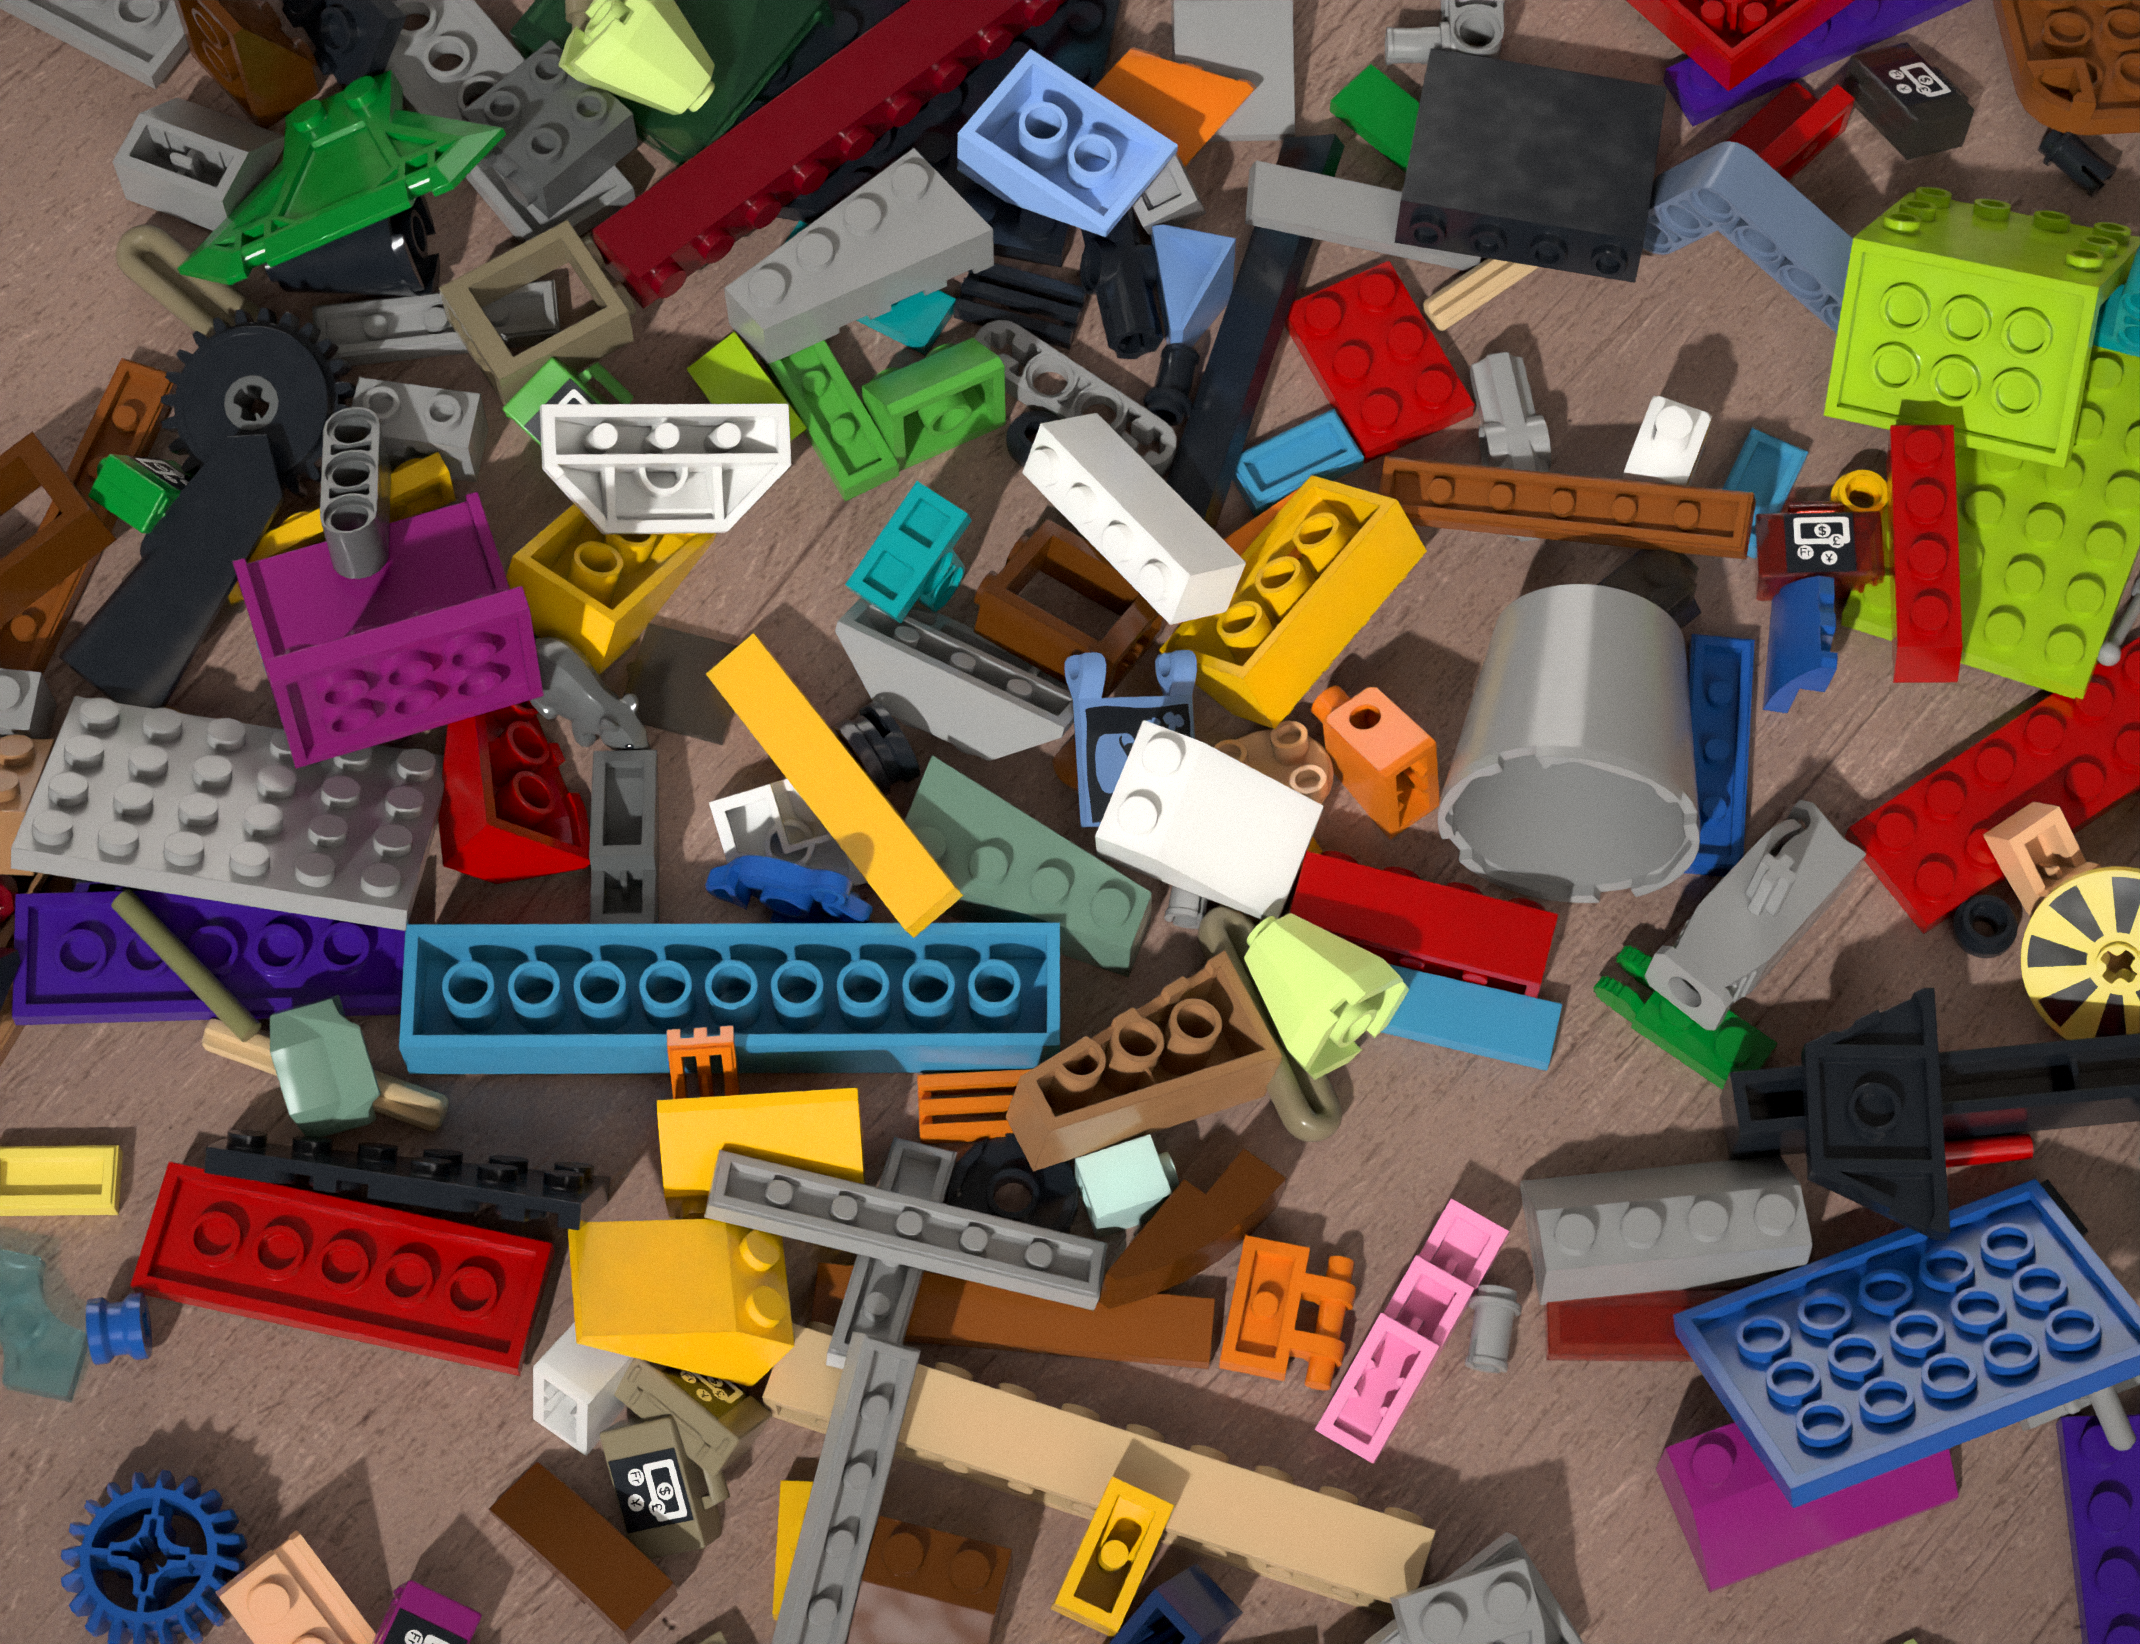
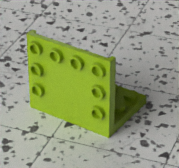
[1823,187,2140,468]

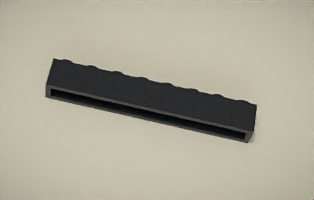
[1719,1033,2140,1160]

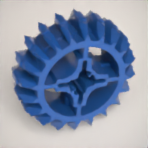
[61,1470,248,1644]

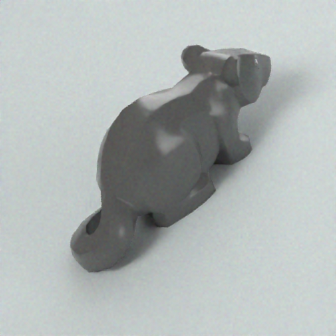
[529,634,651,751]

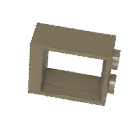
[439,220,636,406]

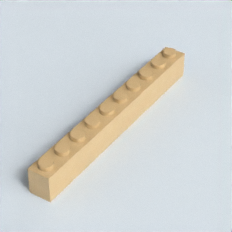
[762,1322,1436,1619]

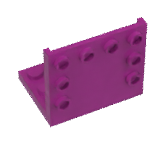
[232,492,544,768]

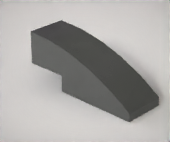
[589,750,659,924]

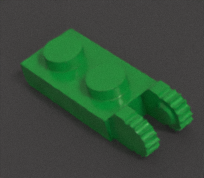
[1593,946,1778,1090]

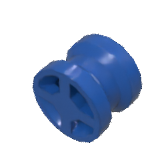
[86,1292,152,1365]

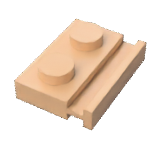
[215,1530,376,1644]

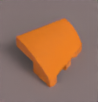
[1093,47,1257,167]

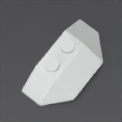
[540,404,791,534]

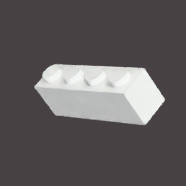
[1023,413,1246,625]

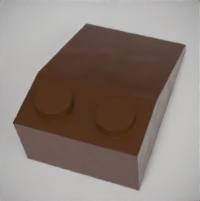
[174,0,319,129]
[847,1515,1013,1644]

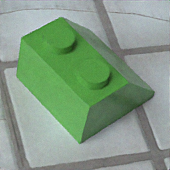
[862,337,1006,472]

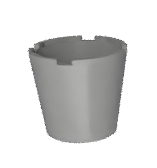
[1438,584,1701,903]

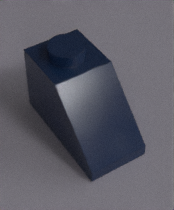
[1109,1563,1243,1644]

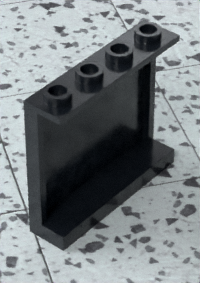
[1394,48,1667,283]

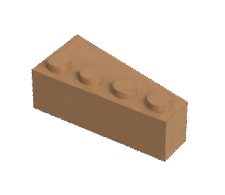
[1005,950,1283,1171]

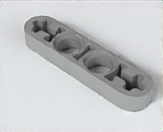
[974,320,1176,477]

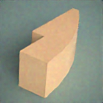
[1983,802,2134,974]

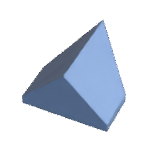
[1151,224,1236,348]

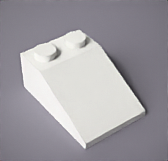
[1095,720,1324,920]

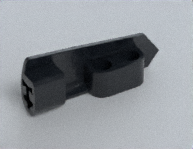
[59,434,284,709]

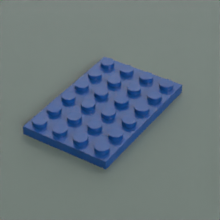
[1673,1179,2140,1508]

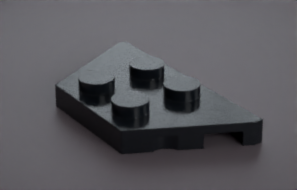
[1801,988,1950,1241]

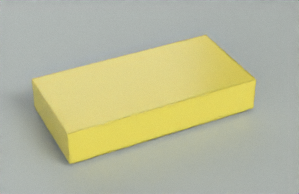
[0,1145,123,1216]

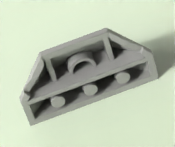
[835,598,1074,761]

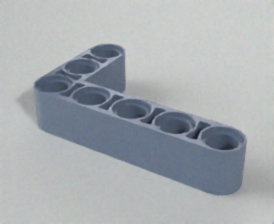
[1643,141,1853,334]

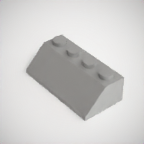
[1520,1156,1813,1305]

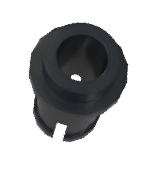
[2038,129,2118,198]
[1144,344,1200,426]

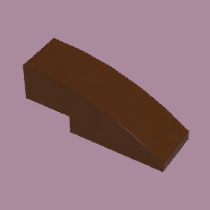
[1099,1148,1287,1309]
[489,1461,678,1644]

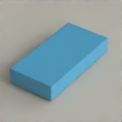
[1232,409,1364,518]
[1722,428,1808,560]

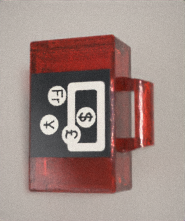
[1754,501,1885,601]

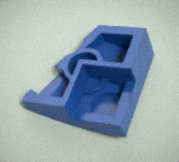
[1763,576,1838,713]

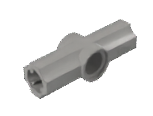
[1470,352,1551,542]

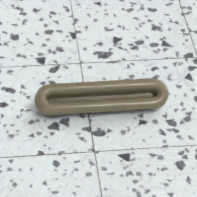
[115,224,279,337]
[1198,905,1342,1142]

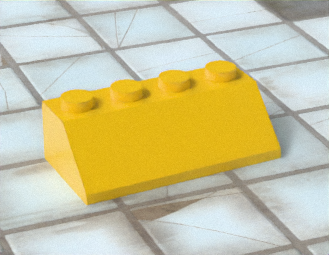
[1159,475,1427,729]

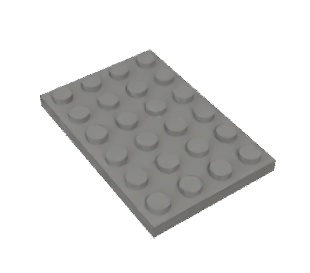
[11,696,445,931]

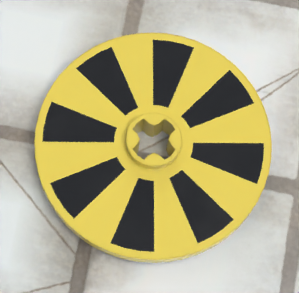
[2021,866,2140,1040]

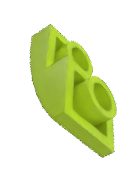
[687,331,807,441]

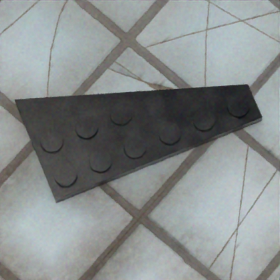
[204,1130,611,1230]

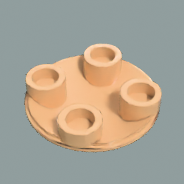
[1213,720,1334,804]

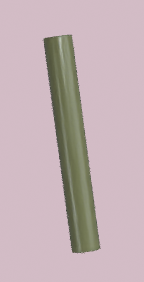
[111,889,262,1042]

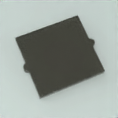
[622,623,738,745]

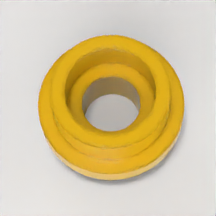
[1829,470,1887,530]

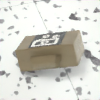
[614,1358,772,1477]
[599,1416,730,1559]

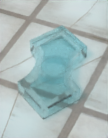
[0,1249,88,1403]

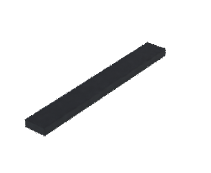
[1166,134,1345,531]

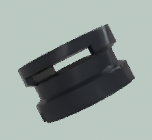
[830,700,920,796]

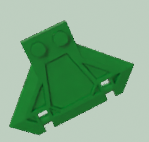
[177,70,506,285]

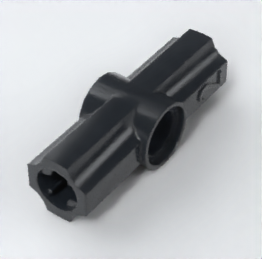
[1080,206,1164,359]

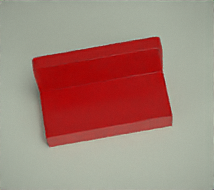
[1726,82,1855,181]

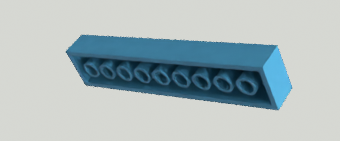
[399,923,1060,1074]

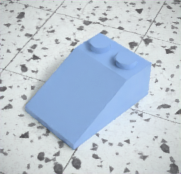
[957,49,1178,237]

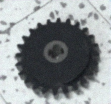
[160,308,356,505]

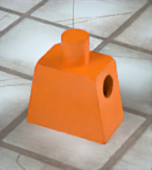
[1311,686,1440,840]

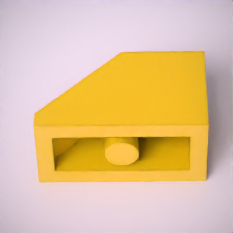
[1050,1476,1174,1637]

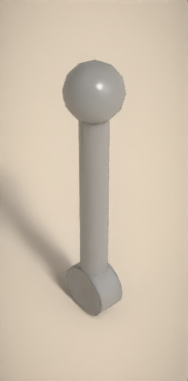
[2098,578,2140,666]

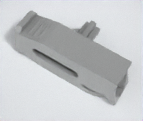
[1644,799,1866,1031]

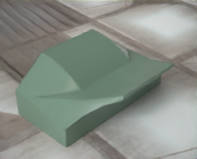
[270,995,381,1137]

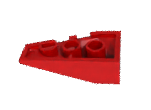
[438,701,590,884]

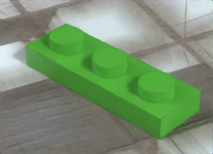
[760,340,900,502]

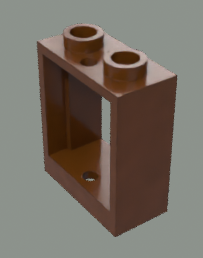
[0,431,117,627]
[973,519,1166,698]

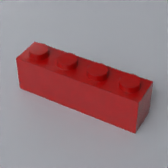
[1886,425,1963,683]
[1289,851,1558,998]

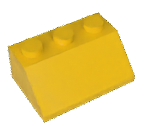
[657,1088,866,1219]

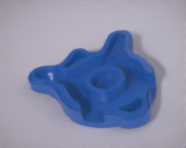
[705,855,874,923]

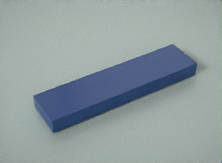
[1684,634,1755,877]

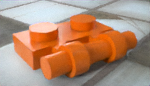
[1219,1235,1357,1391]

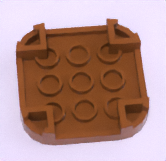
[1993,0,2140,135]

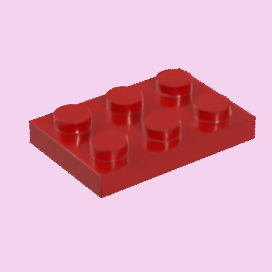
[1284,261,1475,464]

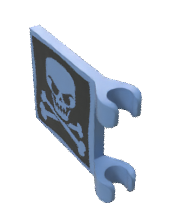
[1064,650,1197,828]

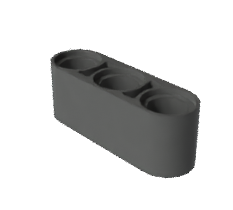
[320,407,391,579]

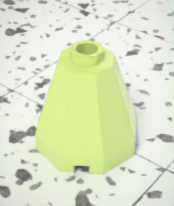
[558,0,715,115]
[1244,913,1409,1080]

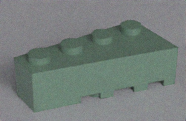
[905,755,1152,978]

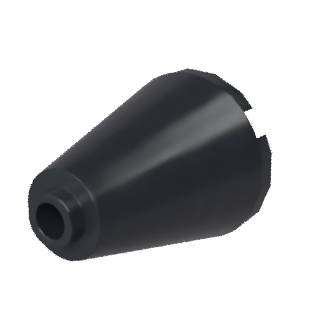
[264,195,440,296]

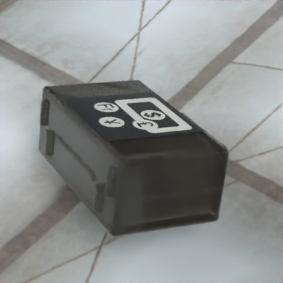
[1842,42,1974,160]

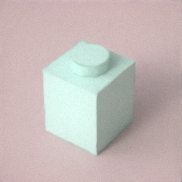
[1075,1134,1179,1239]

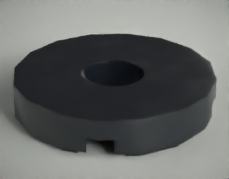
[948,1133,1078,1234]

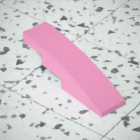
[1315,1199,1510,1464]

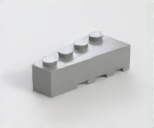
[724,148,994,365]

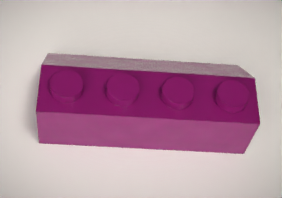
[1656,1422,1959,1593]

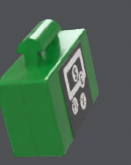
[88,454,194,534]

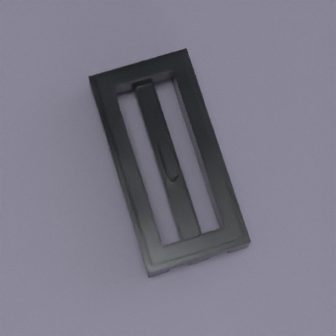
[953,263,1087,350]

